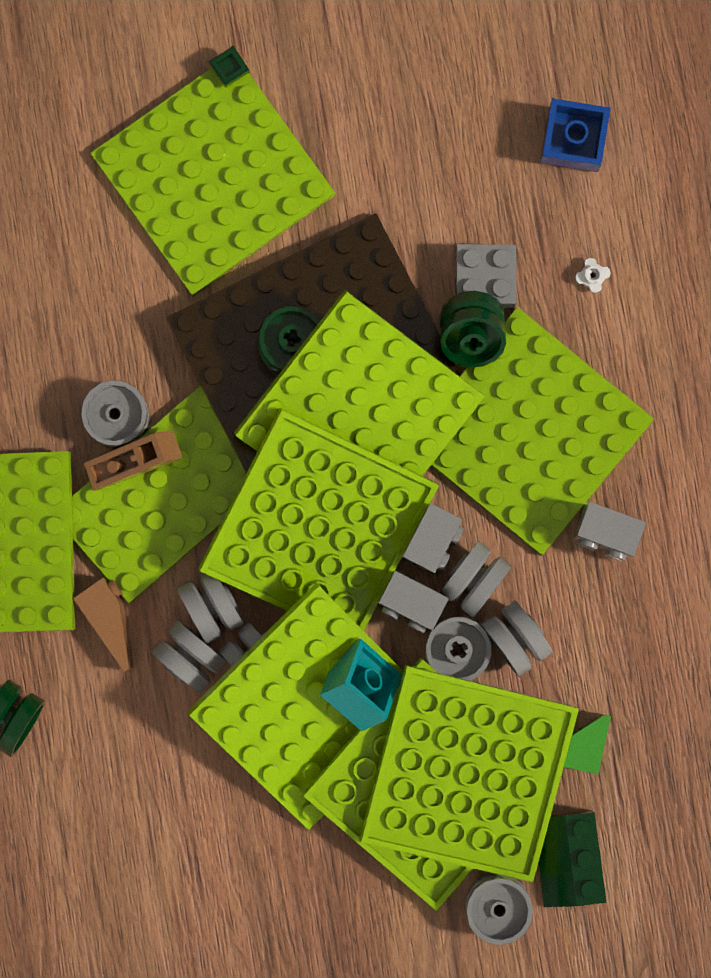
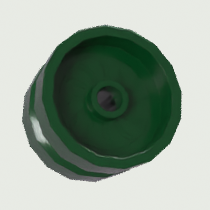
[440,291,506,368]
[258,306,320,375]
[0,679,45,757]

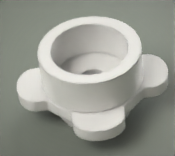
[575,258,611,293]

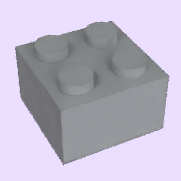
[455,244,516,309]
[572,502,646,562]
[402,503,464,575]
[378,571,449,633]

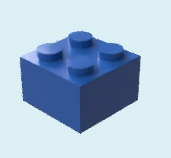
[540,98,611,172]

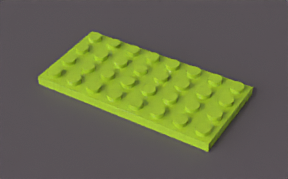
[72,386,246,604]

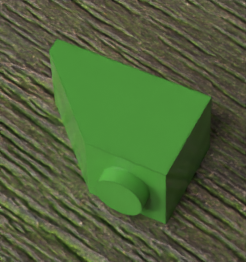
[564,714,611,775]

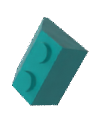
[320,639,402,731]

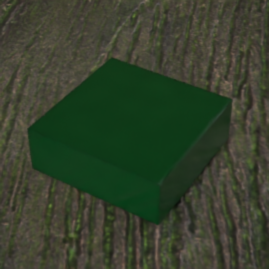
[209,46,250,88]

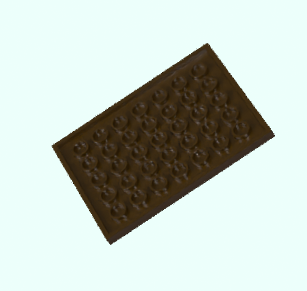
[166,213,457,473]

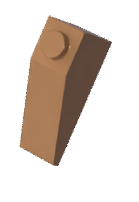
[84,430,183,491]
[73,578,133,672]

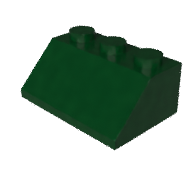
[538,810,607,907]

